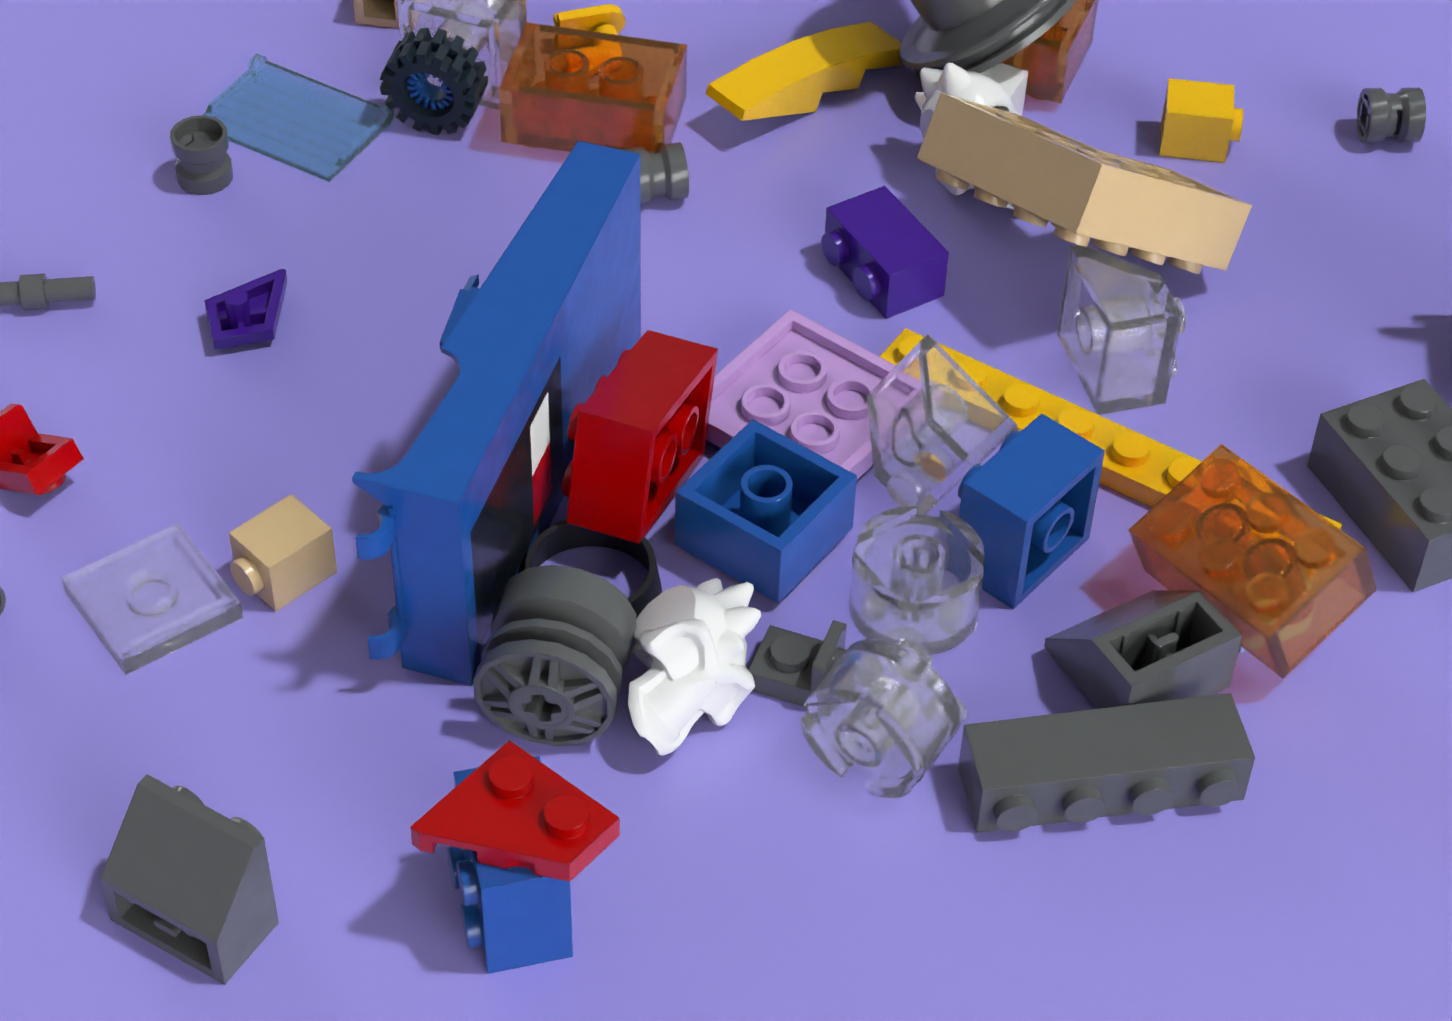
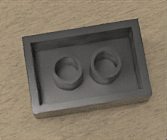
[1307,379,1452,592]

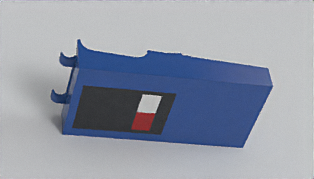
[352,141,641,686]

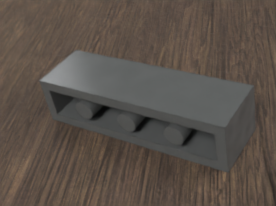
[958,693,1255,833]

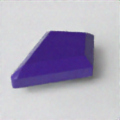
[204,269,288,350]

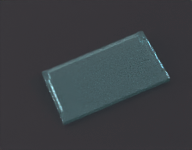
[203,54,394,182]

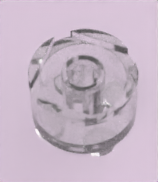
[849,506,985,664]
[801,638,967,798]

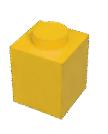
[1159,78,1244,163]

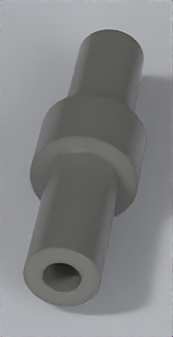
[0,273,96,310]

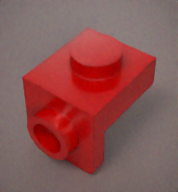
[0,404,84,495]

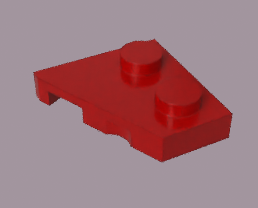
[410,740,620,882]

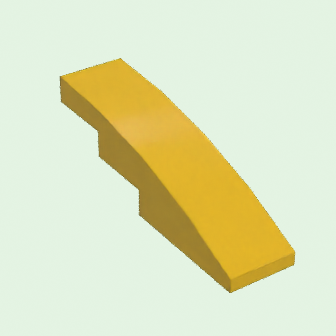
[705,22,901,121]

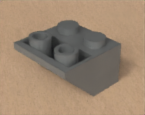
[1044,590,1242,709]
[100,774,279,985]

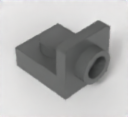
[749,620,854,712]

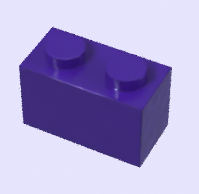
[821,185,949,319]

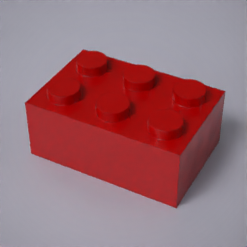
[562,330,718,544]

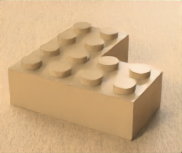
[917,92,1252,274]

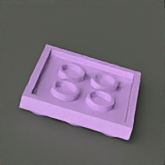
[706,309,937,480]

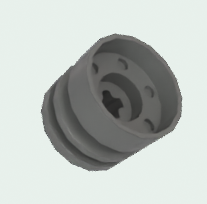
[473,565,636,746]

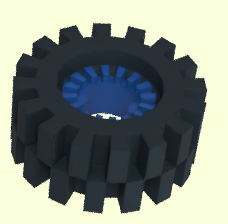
[380,28,488,135]

